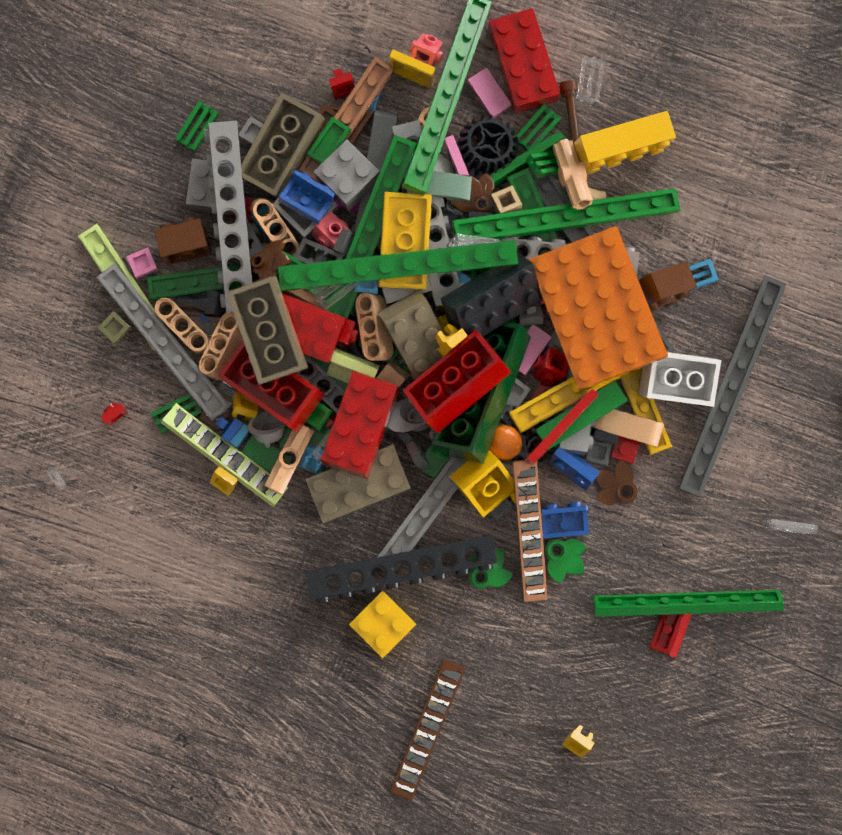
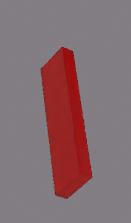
[525,389,598,465]

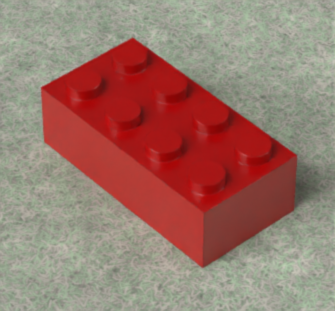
[488,8,560,114]
[282,293,347,363]
[403,330,511,433]
[218,340,325,433]
[320,371,399,480]

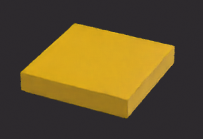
[389,50,435,89]

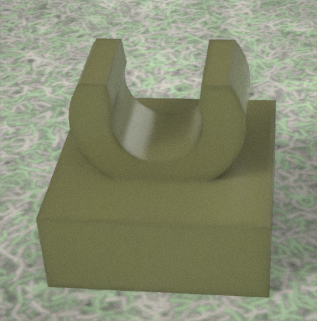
[97,311,131,345]

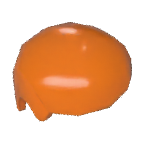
[489,425,523,460]

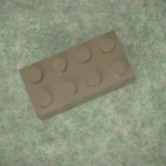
[241,93,327,199]
[227,276,308,384]
[377,290,445,381]
[305,445,411,524]

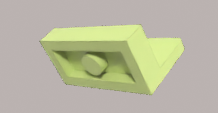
[327,348,380,383]

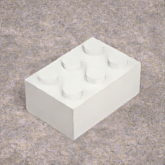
[639,352,721,407]

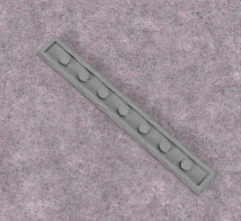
[96,263,231,421]

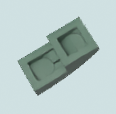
[425,171,472,201]

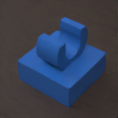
[215,416,243,442]

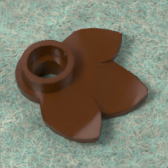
[450,173,494,213]
[250,240,291,280]
[596,460,638,505]

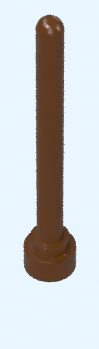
[559,80,579,144]

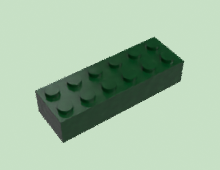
[432,322,531,464]

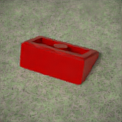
[649,614,692,658]

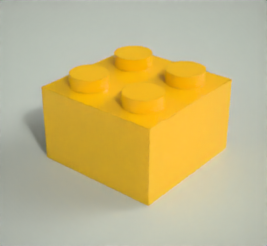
[449,450,515,518]
[349,591,416,658]

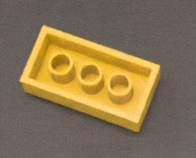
[574,111,676,174]

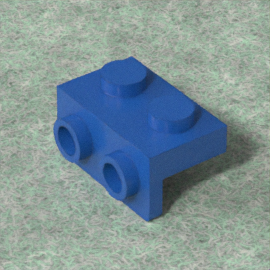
[278,170,335,225]
[549,447,599,491]
[541,502,589,539]

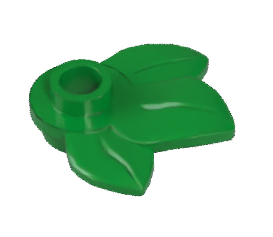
[545,539,586,583]
[468,550,513,589]

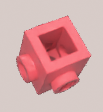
[409,33,444,66]
[311,211,351,251]

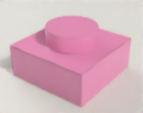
[127,247,158,279]

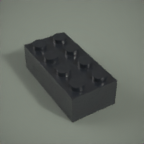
[440,252,543,336]

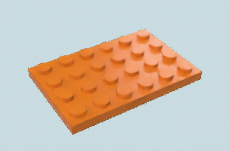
[529,226,668,391]

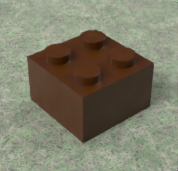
[154,217,212,266]
[638,261,697,312]

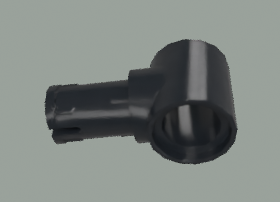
[179,291,225,317]

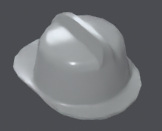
[387,398,429,433]
[248,406,285,448]

